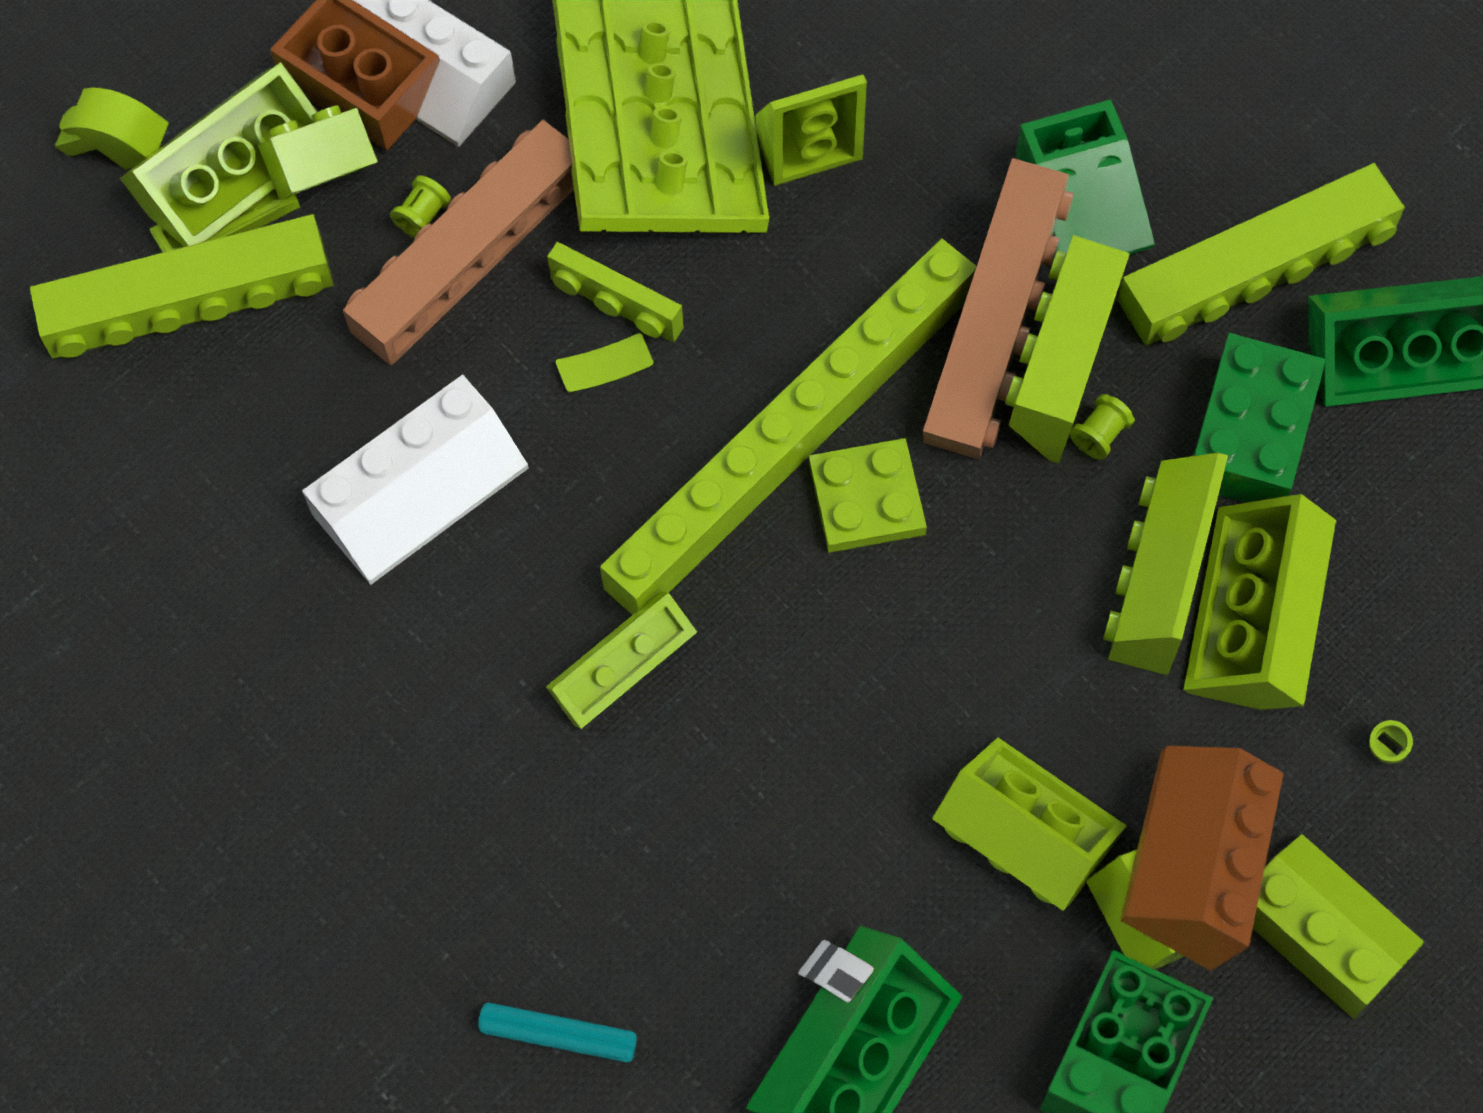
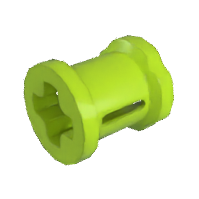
[389,175,451,238]
[1070,394,1135,460]

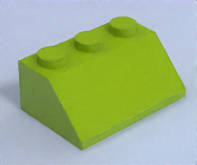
[932,737,1127,911]
[1253,834,1424,1019]

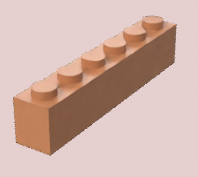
[343,120,574,366]
[923,158,1074,460]

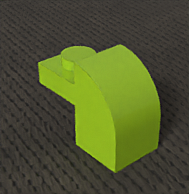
[55,88,169,169]

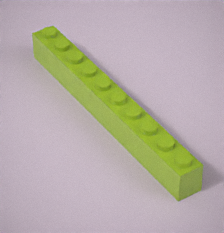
[600,239,977,615]

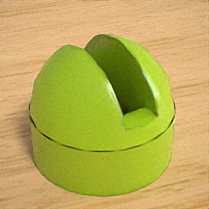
[1369,720,1413,764]

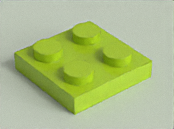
[809,438,927,553]

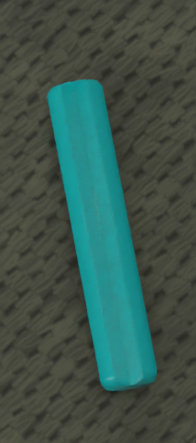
[478,1003,637,1062]

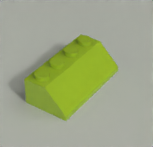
[120,62,317,247]
[1005,235,1130,464]
[1103,453,1228,676]
[1184,494,1336,710]

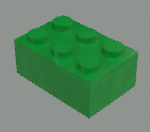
[1193,333,1326,503]

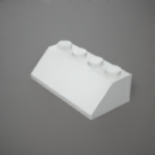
[354,0,516,147]
[302,375,528,585]

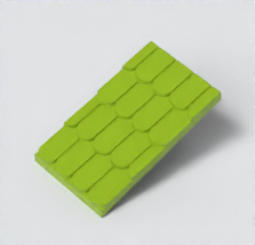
[552,0,769,233]

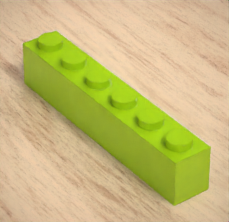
[1117,163,1405,346]
[30,214,334,359]

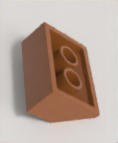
[270,0,440,151]

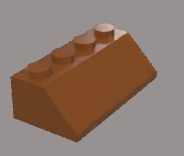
[1120,746,1284,971]

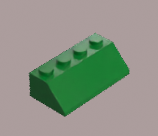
[1308,276,1483,407]
[746,926,963,1113]

